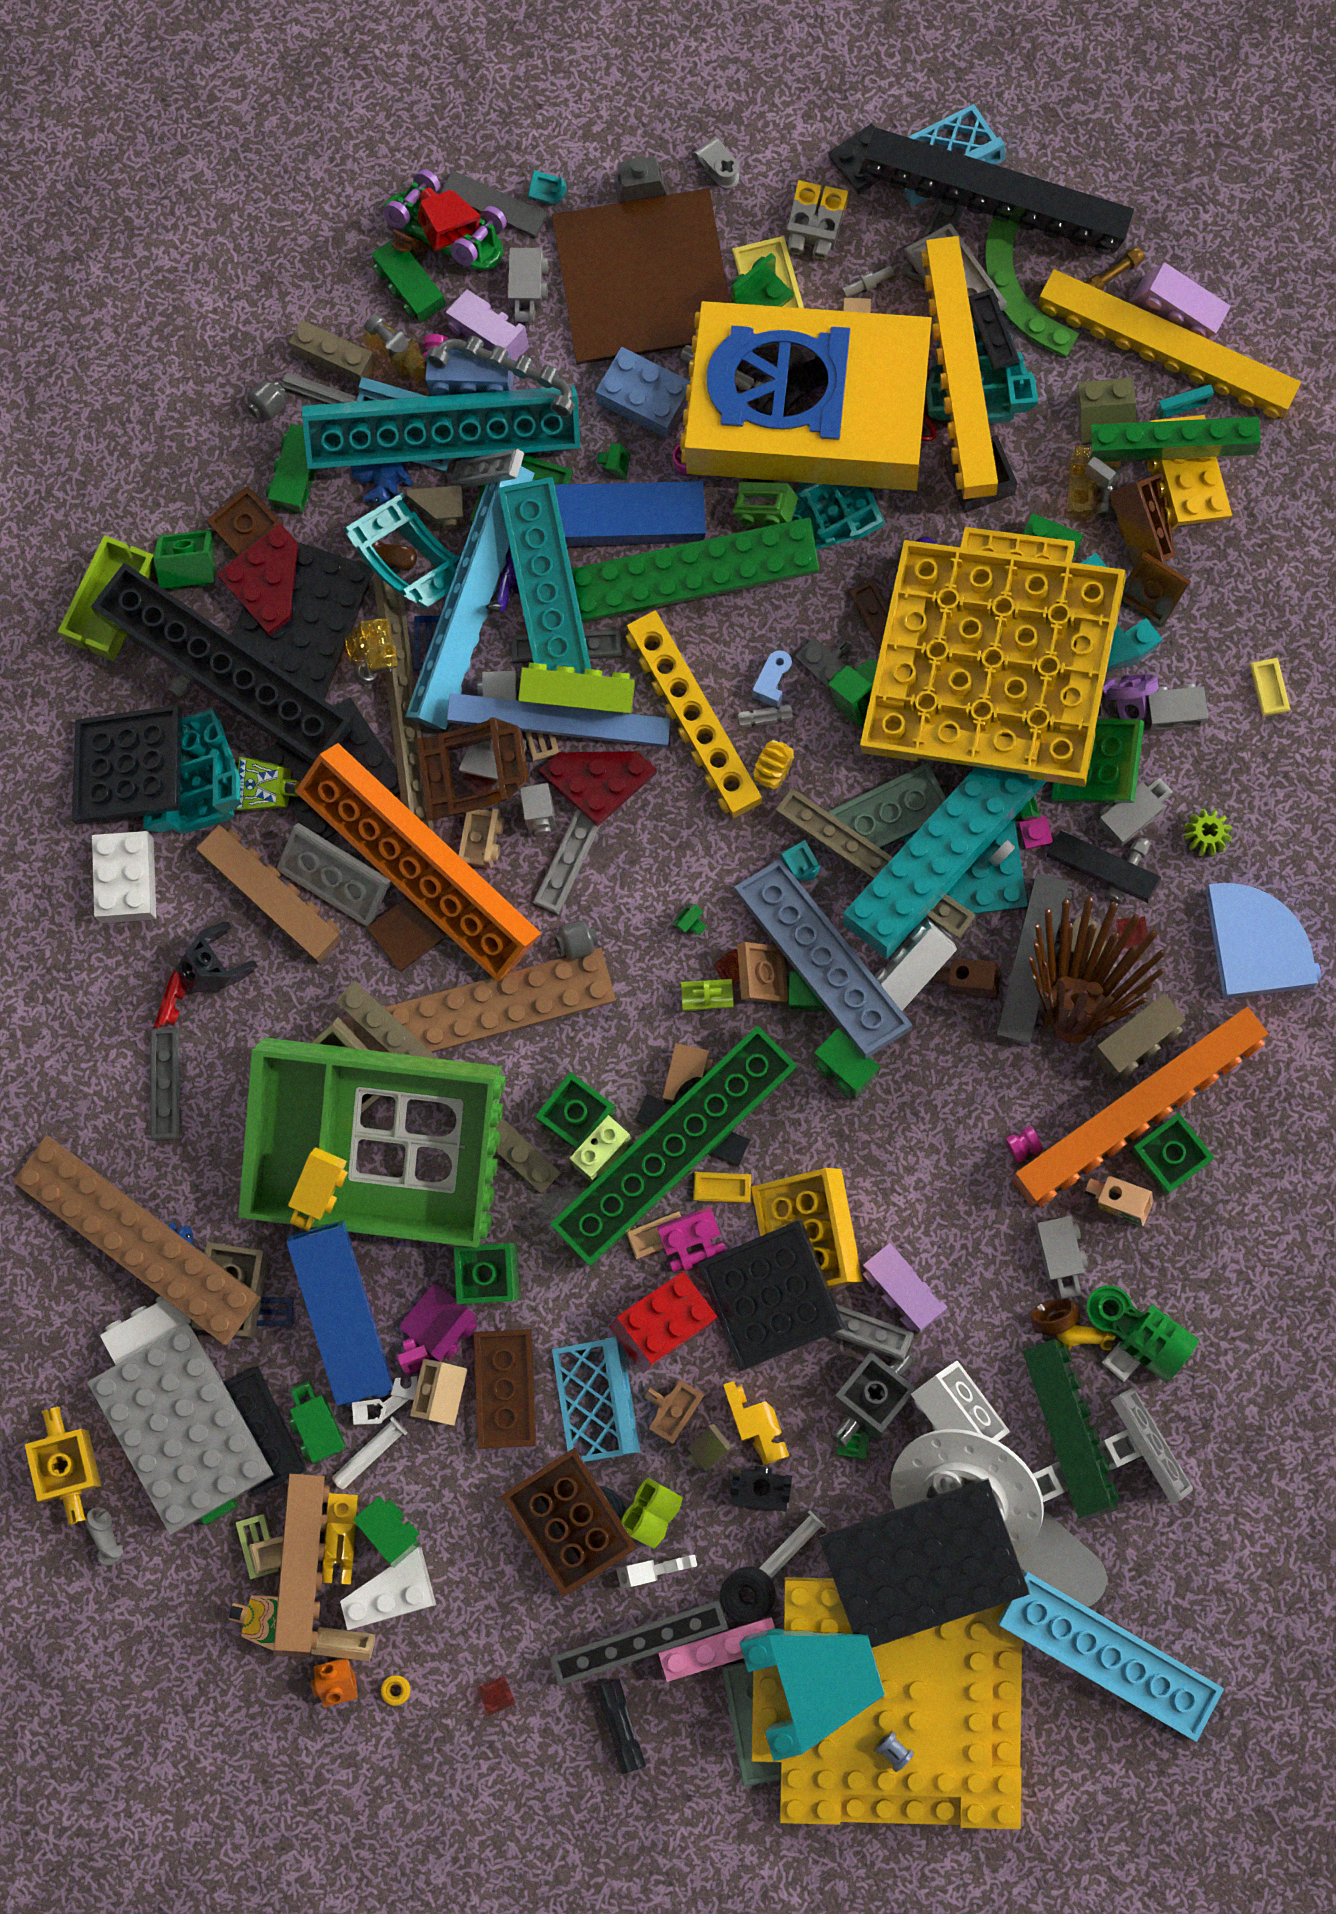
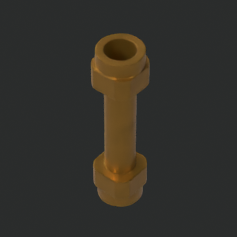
[1085,247,1145,291]

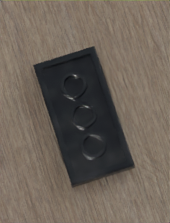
[224,1366,308,1497]

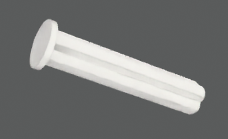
[332,1416,408,1489]
[759,1510,826,1578]

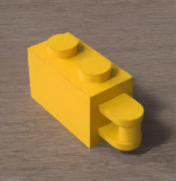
[288,1147,348,1232]

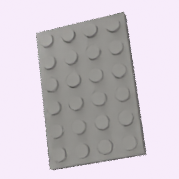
[87,1323,274,1535]

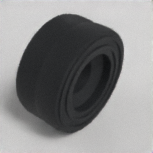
[720,1566,776,1624]

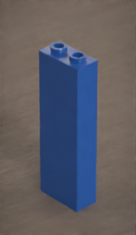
[555,481,706,546]
[286,1220,393,1407]

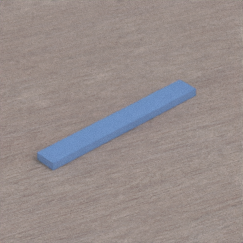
[447,693,670,747]

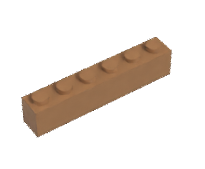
[196,824,342,964]
[273,1474,329,1658]

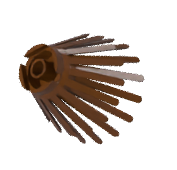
[1029,897,1165,1044]

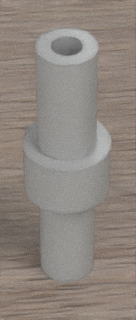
[842,266,895,298]

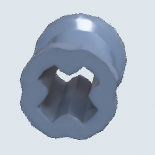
[874,1731,914,1772]

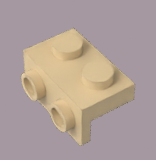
[459,808,504,869]

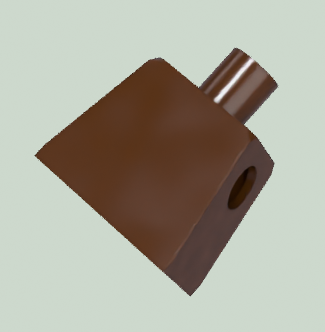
[934,958,1002,1000]

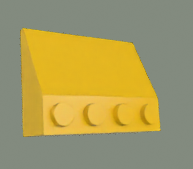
[751,1168,863,1289]

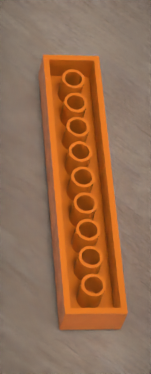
[295,743,541,982]
[1011,1006,1269,1207]

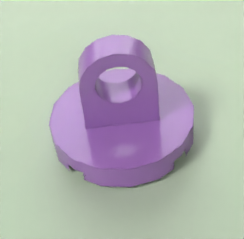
[1102,674,1159,720]

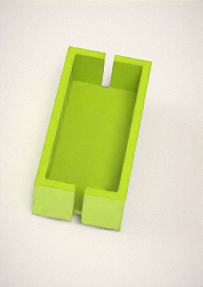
[58,535,156,662]
[519,663,635,713]

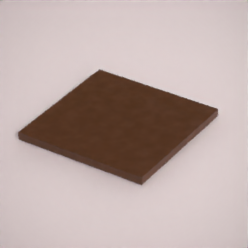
[552,188,730,365]

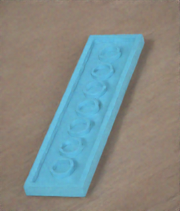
[996,1571,1224,1742]

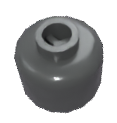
[247,380,288,421]
[554,920,598,961]

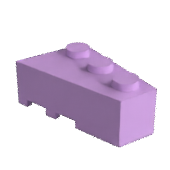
[1129,262,1231,339]
[445,289,529,361]
[862,1243,948,1334]

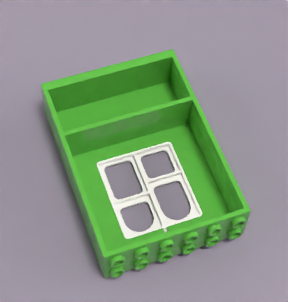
[238,1038,506,1248]

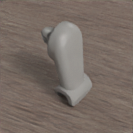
[85,1507,123,1566]

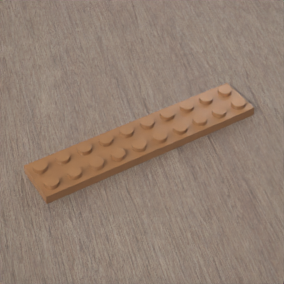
[330,948,616,1053]
[13,1135,261,1345]

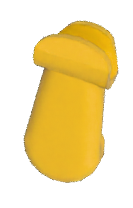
[1057,1325,1116,1350]

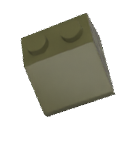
[1075,377,1136,445]

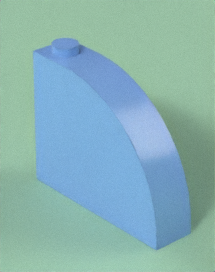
[1205,883,1321,999]

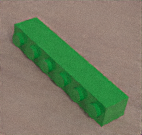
[1089,417,1261,462]

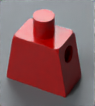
[418,188,480,251]

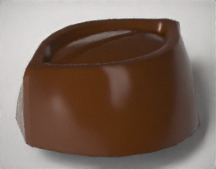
[1030,1298,1080,1335]

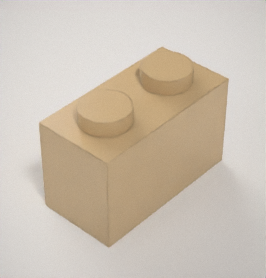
[410,1359,467,1426]

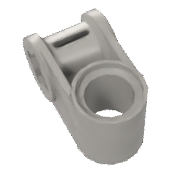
[693,137,740,189]

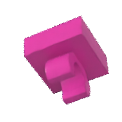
[397,1338,432,1376]

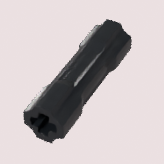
[595,1679,646,1774]

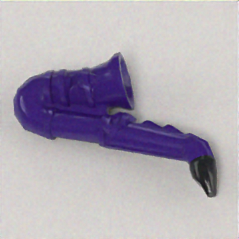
[486,547,520,612]

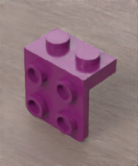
[400,1284,479,1362]

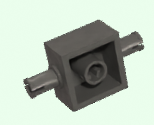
[830,1352,916,1447]

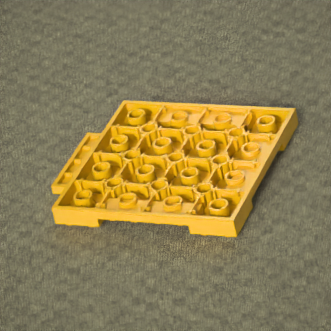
[860,527,1126,787]
[751,1577,1023,1829]

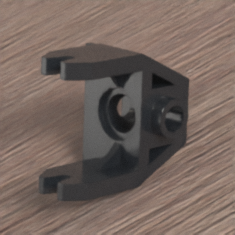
[175,921,258,993]
[730,1466,792,1512]

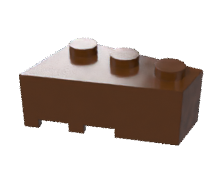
[1109,472,1176,566]

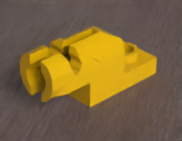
[723,1381,789,1465]
[322,1493,358,1584]

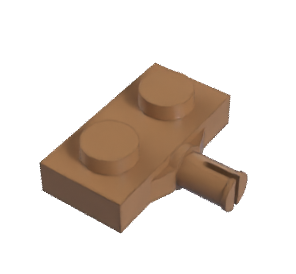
[644,1379,705,1445]

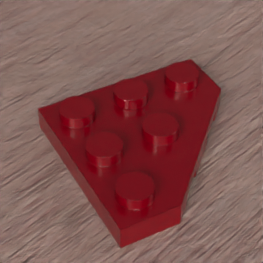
[217,523,299,636]
[539,751,657,827]

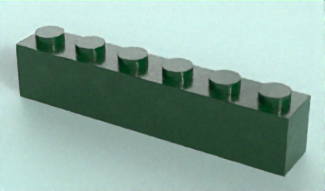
[1022,1339,1120,1521]

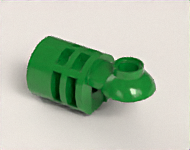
[1087,1285,1199,1383]

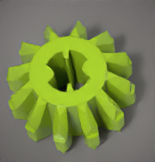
[1184,809,1232,857]

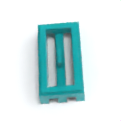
[1156,384,1214,419]

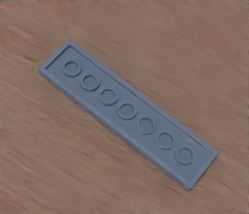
[734,859,913,1059]

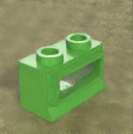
[732,482,798,527]

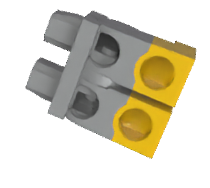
[787,180,849,260]

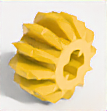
[753,740,794,789]

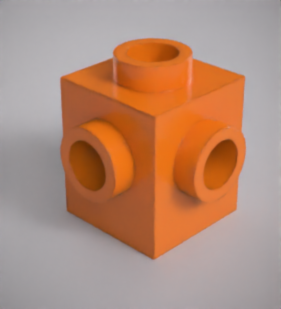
[310,1658,358,1708]

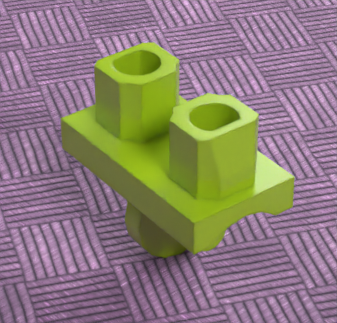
[681,979,734,1011]

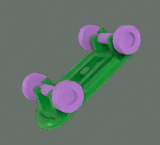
[383,169,507,270]

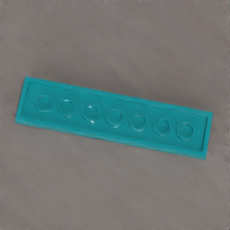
[498,477,591,705]

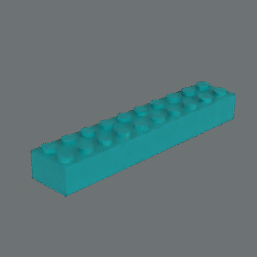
[302,386,581,469]
[843,767,1047,959]

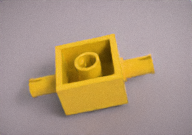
[24,1407,102,1525]

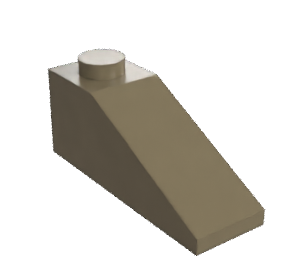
[687,1423,733,1472]

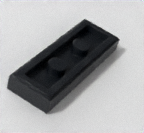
[968,288,1020,373]

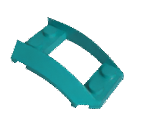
[343,493,461,609]

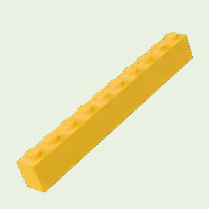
[921,236,998,499]
[1038,269,1301,419]

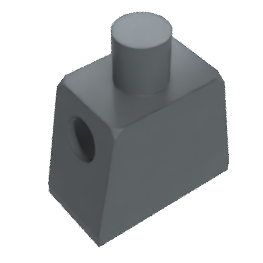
[614,157,668,203]

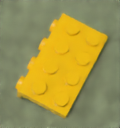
[1147,415,1232,531]

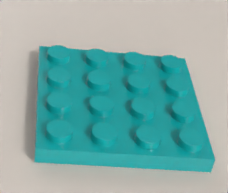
[904,820,1028,915]

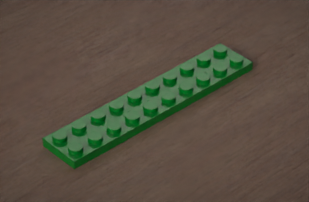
[571,517,820,623]

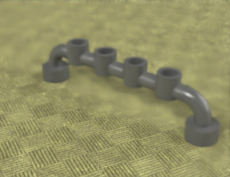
[425,336,575,418]

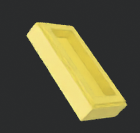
[1250,658,1290,717]

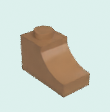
[663,1043,713,1104]

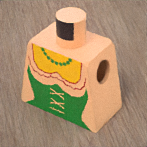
[1085,1176,1154,1227]
[229,1595,278,1650]

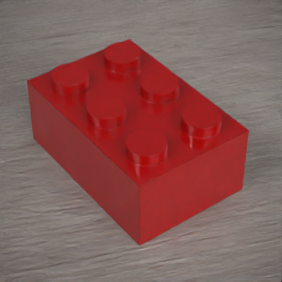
[609,1271,718,1373]

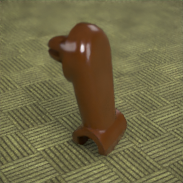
[391,229,429,259]
[371,541,417,571]

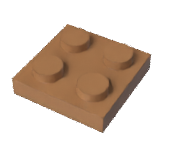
[737,942,788,1004]

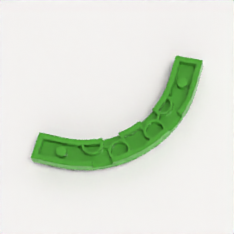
[985,219,1079,359]

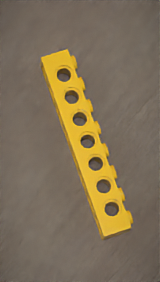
[625,610,762,819]

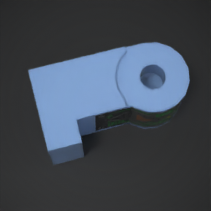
[752,650,792,708]

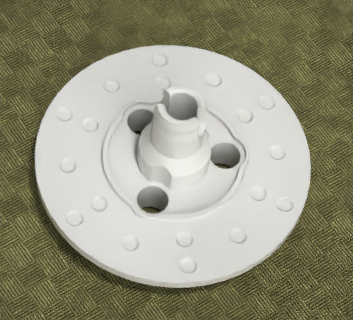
[891,1429,1044,1557]

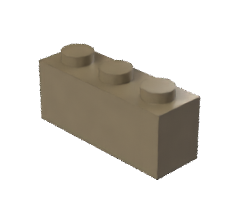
[289,320,376,384]

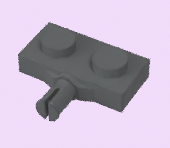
[795,637,852,692]

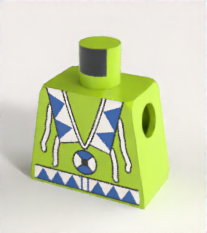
[236,757,301,811]

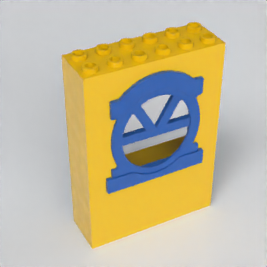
[680,301,932,491]

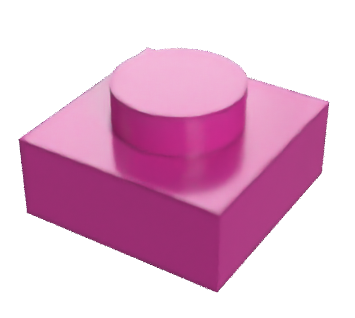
[1019,816,1053,850]

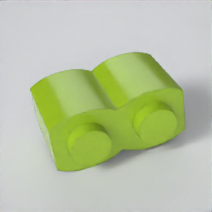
[621,1478,683,1549]

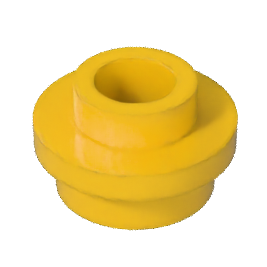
[381,1675,411,1706]

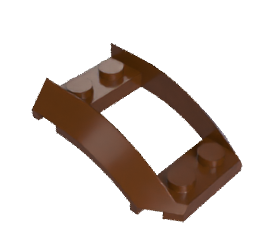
[417,717,528,820]

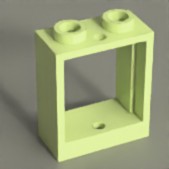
[570,1115,633,1183]

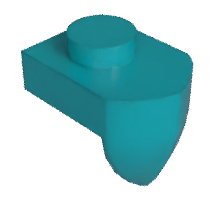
[527,170,567,206]
[779,840,820,882]

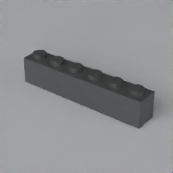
[995,873,1072,1047]
[550,1600,729,1686]

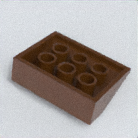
[501,1448,638,1597]

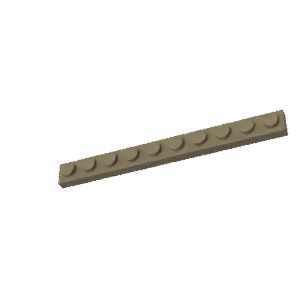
[373,575,434,832]
[335,980,561,1194]

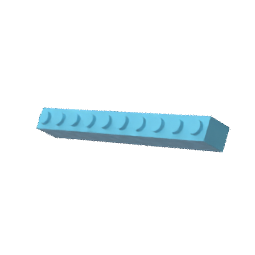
[405,466,535,730]

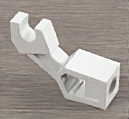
[352,1376,418,1425]
[616,1555,697,1589]

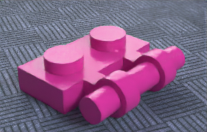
[656,1206,726,1272]

